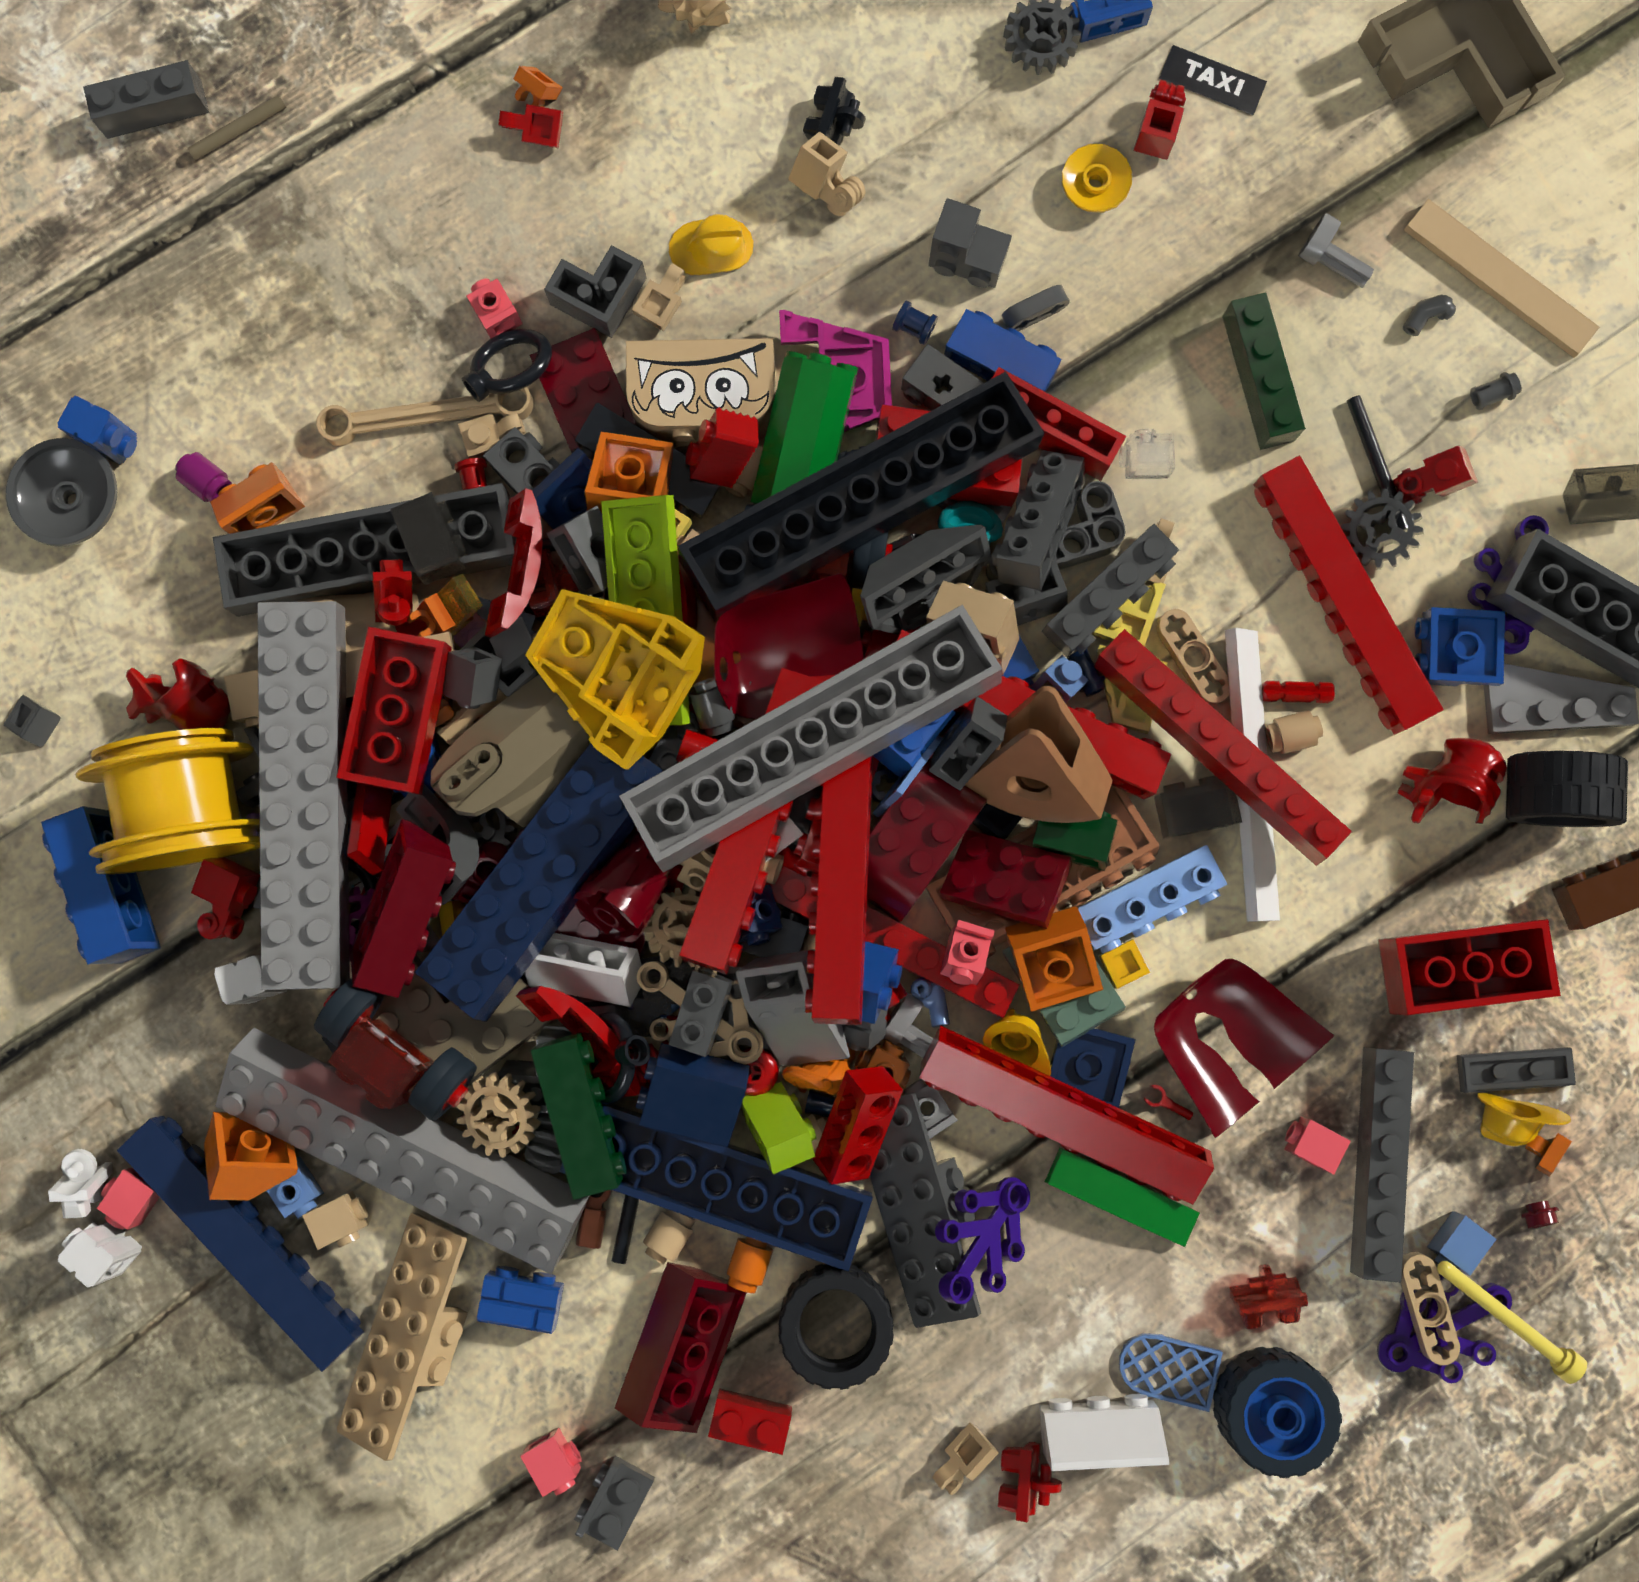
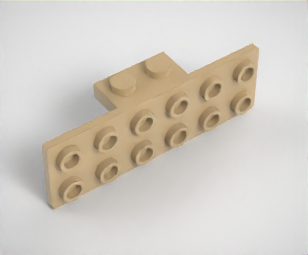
[337,1213,468,1461]

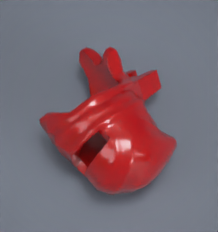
[126,658,231,730]
[1397,738,1507,824]

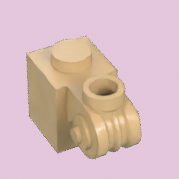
[788,132,865,216]

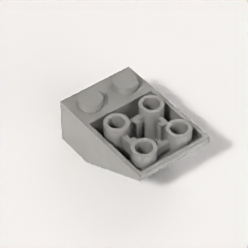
[736,949,850,1066]

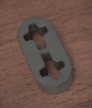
[1001,285,1070,331]

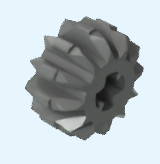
[524,1113,563,1174]

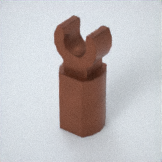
[575,1190,612,1249]

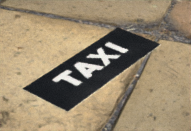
[1159,45,1267,115]

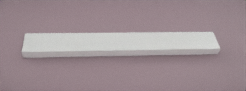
[1225,628,1280,922]

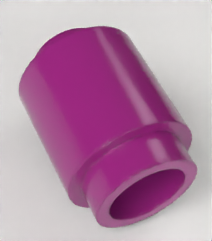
[175,452,232,502]

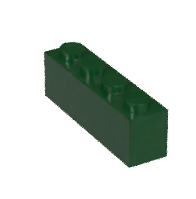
[1222,292,1306,450]
[530,1032,626,1200]

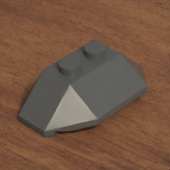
[860,525,992,635]

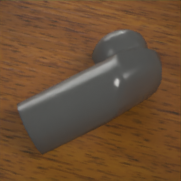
[1403,294,1456,336]

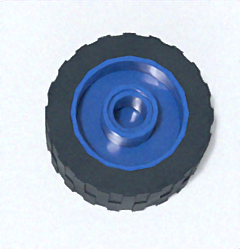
[1213,1347,1342,1478]

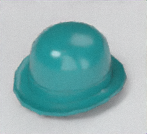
[937,501,1004,546]

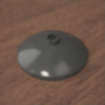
[6,438,117,546]

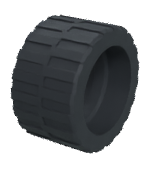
[1506,751,1628,827]
[778,1264,894,1390]

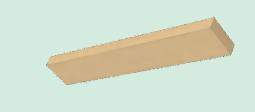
[1404,199,1600,358]

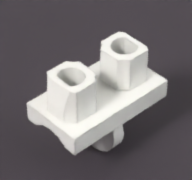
[48,1149,113,1218]

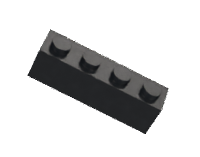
[575,402,721,520]

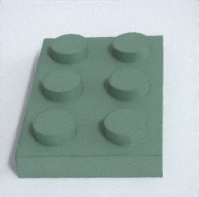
[1002,946,1126,1048]

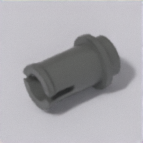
[1470,372,1522,410]

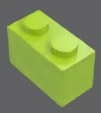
[741,1082,817,1175]

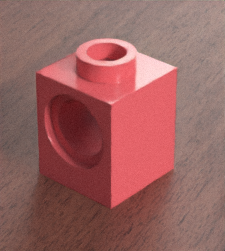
[1284,1117,1351,1175]

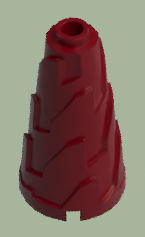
[573,831,674,942]

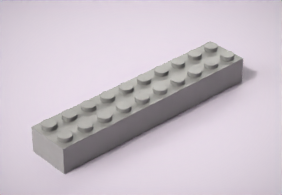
[257,601,350,990]
[619,604,1002,873]
[215,1028,589,1274]

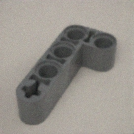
[986,481,1126,581]

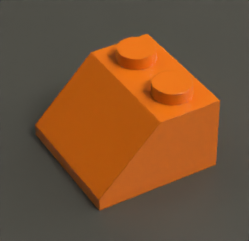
[585,431,674,513]
[210,462,305,534]
[1005,906,1103,1012]
[204,1112,298,1201]

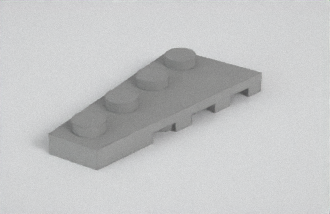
[1484,664,1639,734]

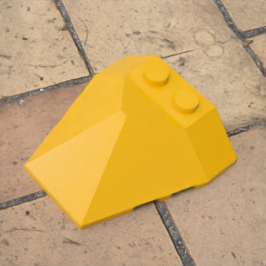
[525,589,705,770]

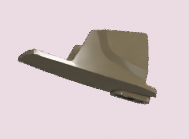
[431,675,589,828]

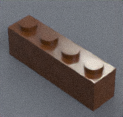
[1552,848,1639,930]

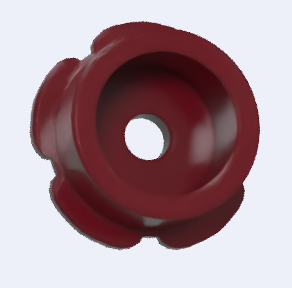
[1521,1201,1559,1229]

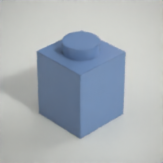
[1427,1211,1496,1276]

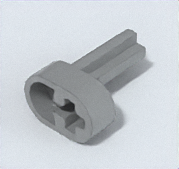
[1298,212,1374,288]
[884,992,933,1058]

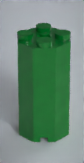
[750,351,858,505]

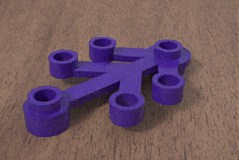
[1467,515,1549,655]
[935,1177,1030,1304]
[1377,1274,1512,1383]

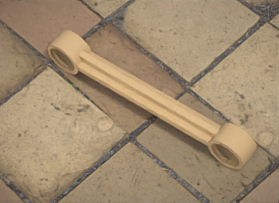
[316,387,534,446]

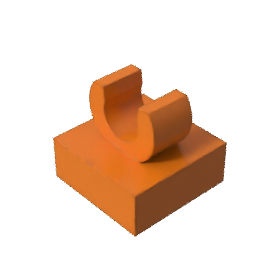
[513,66,563,107]
[407,593,456,637]
[1525,1133,1572,1177]

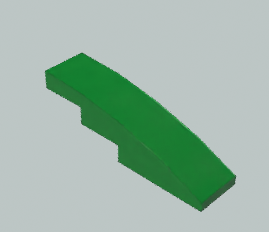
[1044,1147,1200,1247]

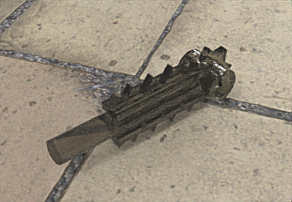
[621,958,701,1037]

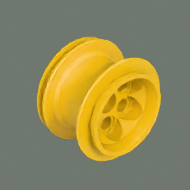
[75,728,260,874]

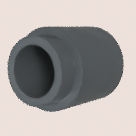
[689,678,735,737]

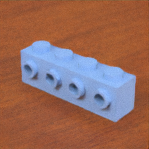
[1078,845,1228,954]

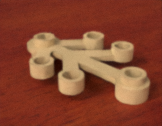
[637,961,764,1064]

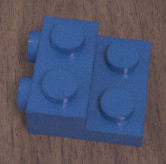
[1415,607,1505,686]

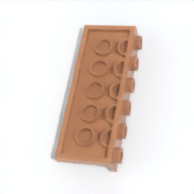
[926,785,1160,959]

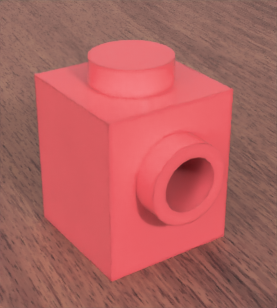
[96,1168,160,1230]
[520,1427,582,1497]

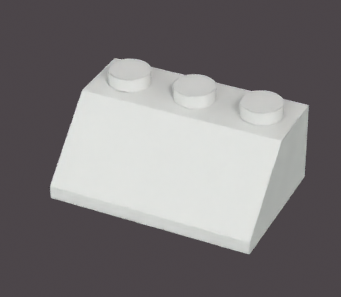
[1040,1394,1169,1471]

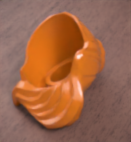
[782,1043,856,1095]

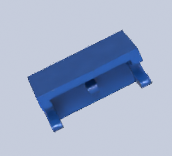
[1070,0,1153,43]

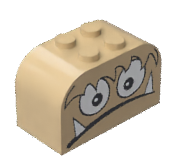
[626,338,776,452]

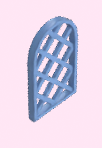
[872,735,942,818]
[1119,1333,1223,1412]

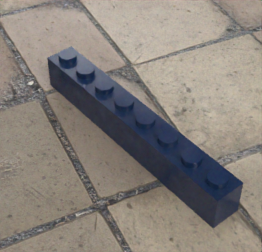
[117,1116,364,1372]

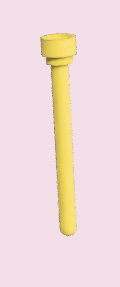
[1437,1261,1587,1384]

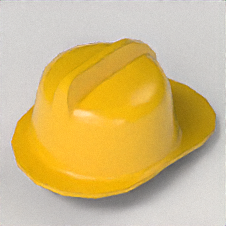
[669,214,753,275]
[982,1009,1051,1076]
[1477,1092,1571,1146]

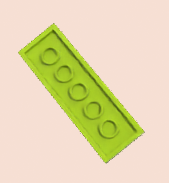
[601,495,690,725]

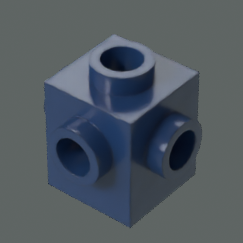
[738,885,783,946]

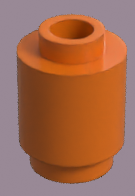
[727,1236,773,1293]

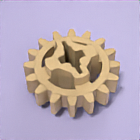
[644,888,700,968]
[457,1072,541,1158]

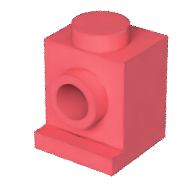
[466,278,523,339]
[940,920,994,985]

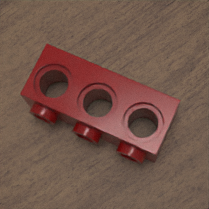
[813,1066,903,1185]

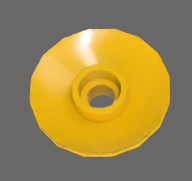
[1062,144,1132,213]

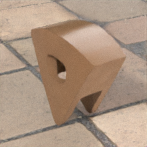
[965,686,1113,823]

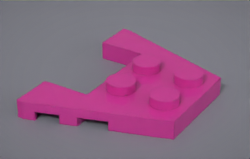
[779,310,892,432]

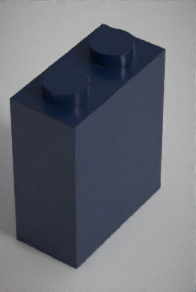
[636,1043,750,1147]

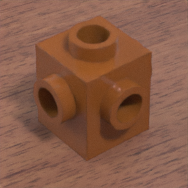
[854,1041,911,1089]

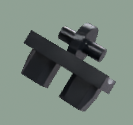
[803,77,866,145]

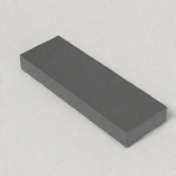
[1457,1047,1576,1093]

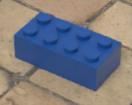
[41,806,161,965]

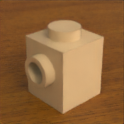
[302,1191,368,1250]

